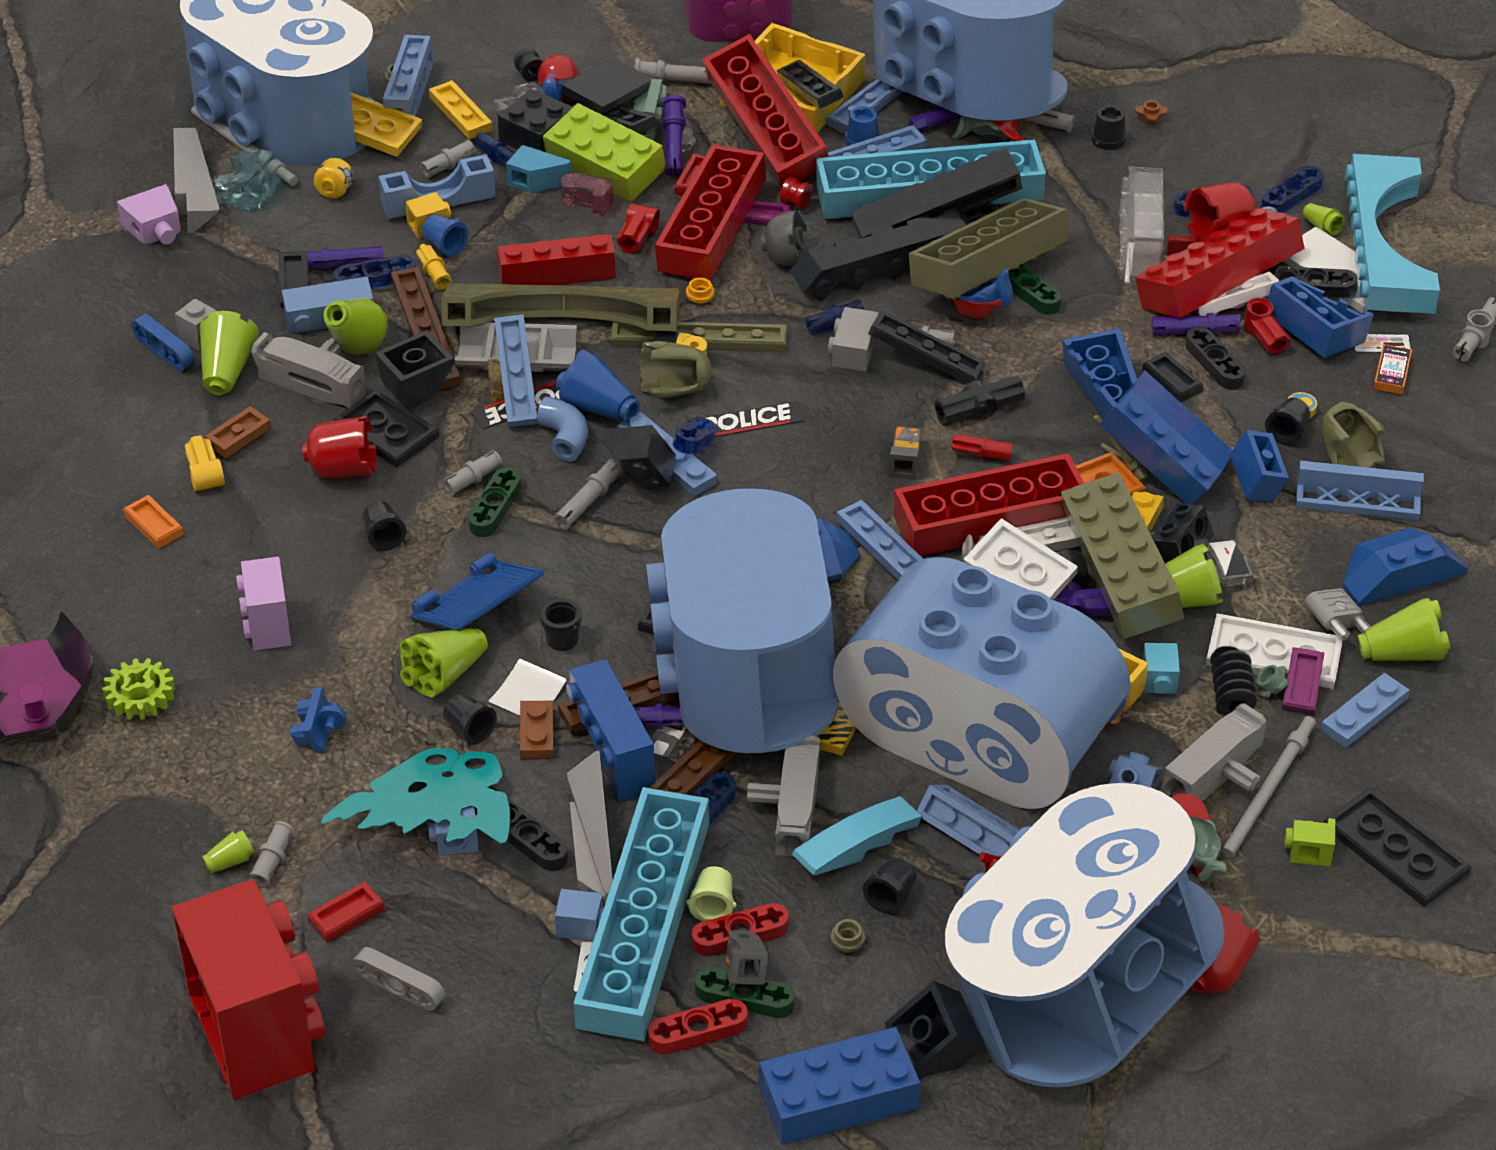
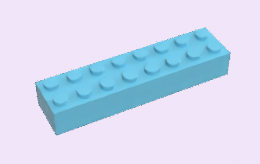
[816,140,1046,219]
[573,787,709,1041]

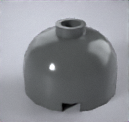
[761,210,810,267]

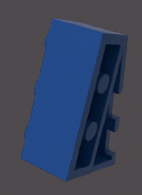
[1268,277,1373,358]

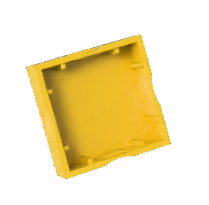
[720,23,865,133]

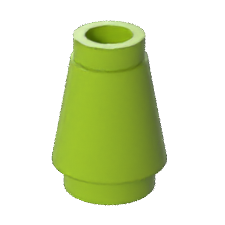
[1303,203,1345,236]
[202,830,255,874]

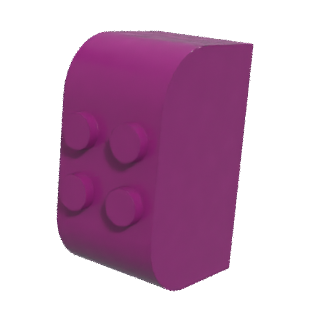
[684,0,792,42]

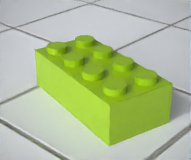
[543,103,666,202]

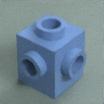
[1107,751,1163,790]

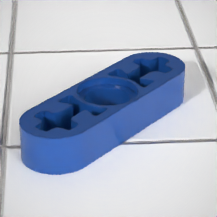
[131,314,195,372]

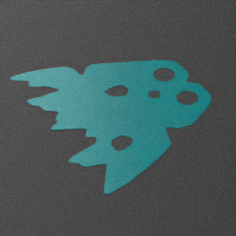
[321,748,510,843]

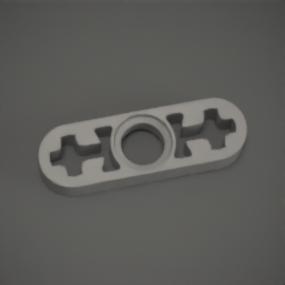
[351,947,446,1011]

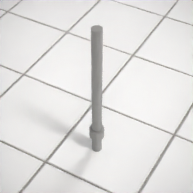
[191,106,298,186]
[1221,716,1316,858]

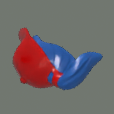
[538,54,580,102]
[952,269,1013,320]

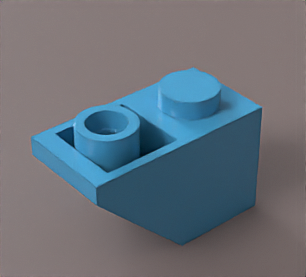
[506,145,572,193]

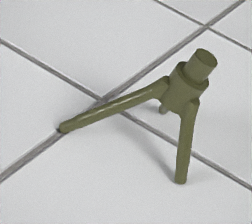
[1093,415,1149,482]

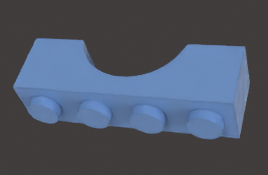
[378,154,496,219]

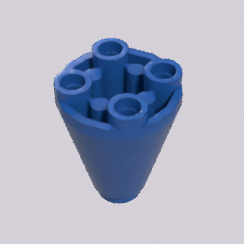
[555,350,640,422]

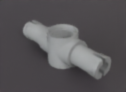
[1452,297,1496,361]

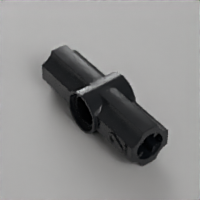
[934,375,1025,425]

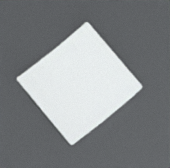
[489,659,566,715]

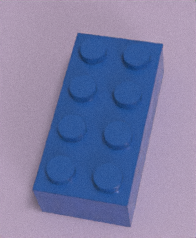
[759,1027,920,1145]

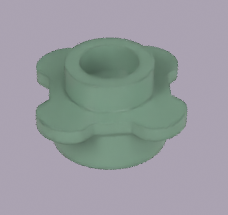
[1256,665,1288,698]

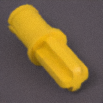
[416,244,452,290]

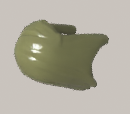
[639,341,712,398]
[1321,402,1385,468]

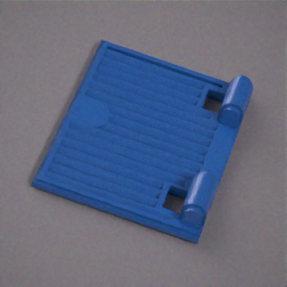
[410,553,545,631]

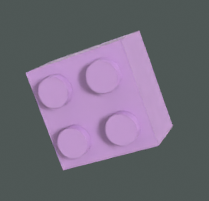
[236,556,292,651]

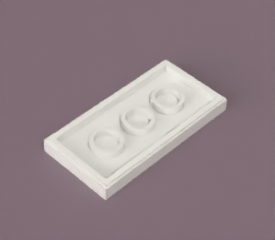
[1282,227,1368,314]
[1206,613,1342,690]

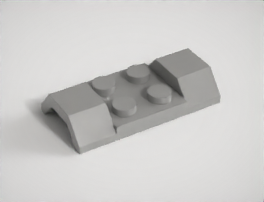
[454,322,577,372]

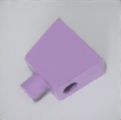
[117,184,181,244]

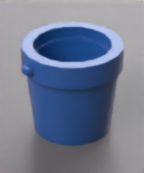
[845,106,880,146]
[422,214,469,258]

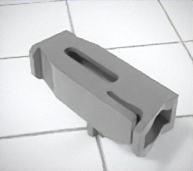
[251,332,366,408]
[1160,704,1267,801]
[747,735,820,857]

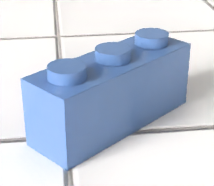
[282,277,374,334]

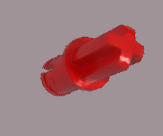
[951,434,1013,462]

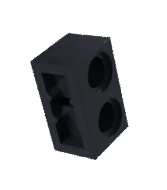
[1152,503,1214,564]

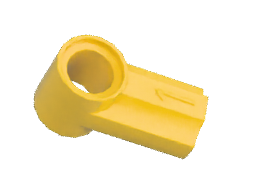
[185,435,225,492]

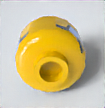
[313,158,354,199]

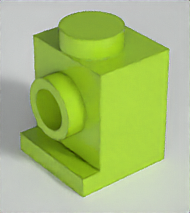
[1284,818,1335,867]

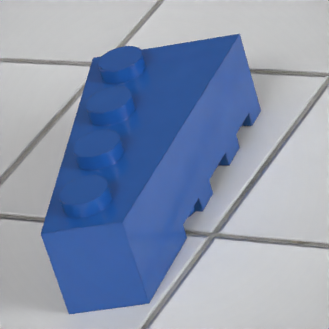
[1062,328,1137,418]
[566,659,655,802]

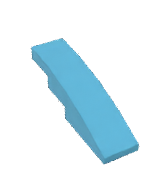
[792,796,922,875]

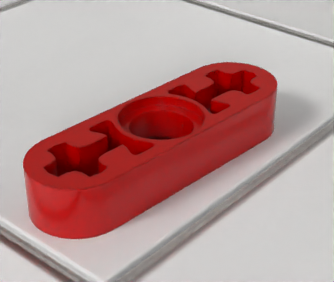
[692,903,789,956]
[648,999,748,1054]

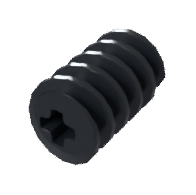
[1210,646,1257,716]

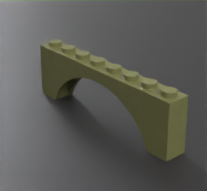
[442,283,680,331]

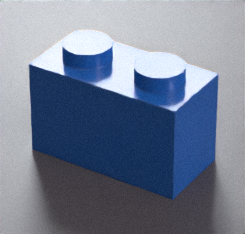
[1230,430,1289,503]

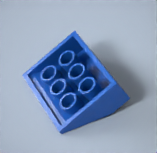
[1099,371,1232,505]

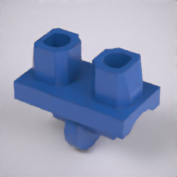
[290,687,347,753]

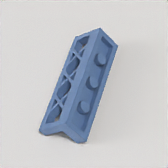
[383,35,434,117]
[1296,461,1424,521]
[917,785,1020,857]

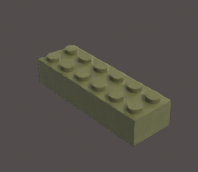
[909,198,1068,299]
[1061,472,1184,639]

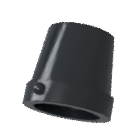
[1091,105,1127,150]
[1265,398,1310,445]
[363,501,407,551]
[540,598,582,651]
[443,693,497,745]
[863,858,916,914]

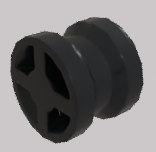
[513,48,543,82]

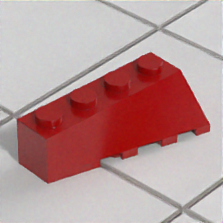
[496,234,616,286]

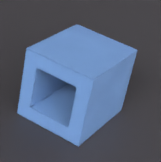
[555,889,604,941]

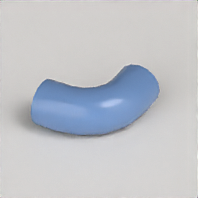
[537,396,589,462]

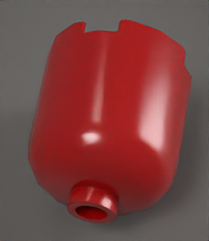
[1184,182,1256,242]
[302,416,377,479]
[1190,905,1260,994]

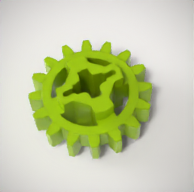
[102,658,175,720]

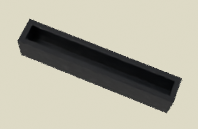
[851,148,1023,239]

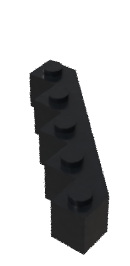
[789,208,972,301]

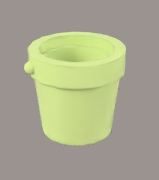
[686,866,737,922]

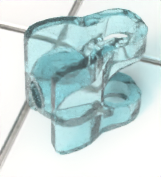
[211,150,282,212]

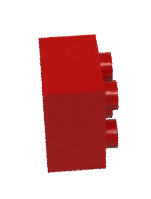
[171,879,326,1100]

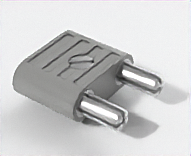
[1304,588,1371,641]

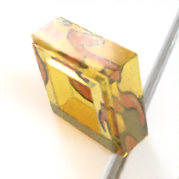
[487,359,503,401]

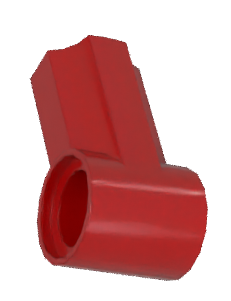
[617,203,660,254]
[1243,297,1291,356]

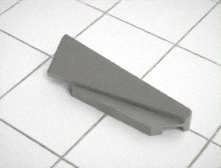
[173,128,220,233]
[567,751,613,904]

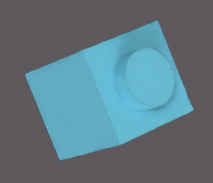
[1143,643,1180,694]

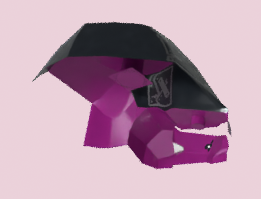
[0,611,93,745]

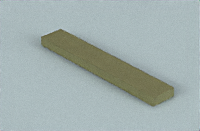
[611,321,786,352]

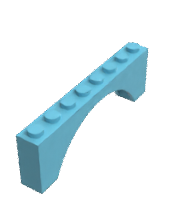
[1345,154,1440,314]

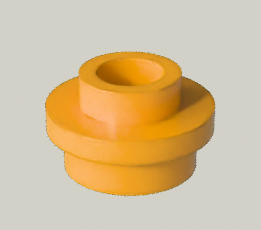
[686,278,715,304]

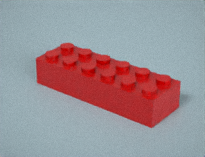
[702,34,829,189]
[655,144,766,281]
[1135,208,1305,318]
[893,453,1085,556]

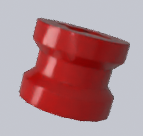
[780,177,813,210]

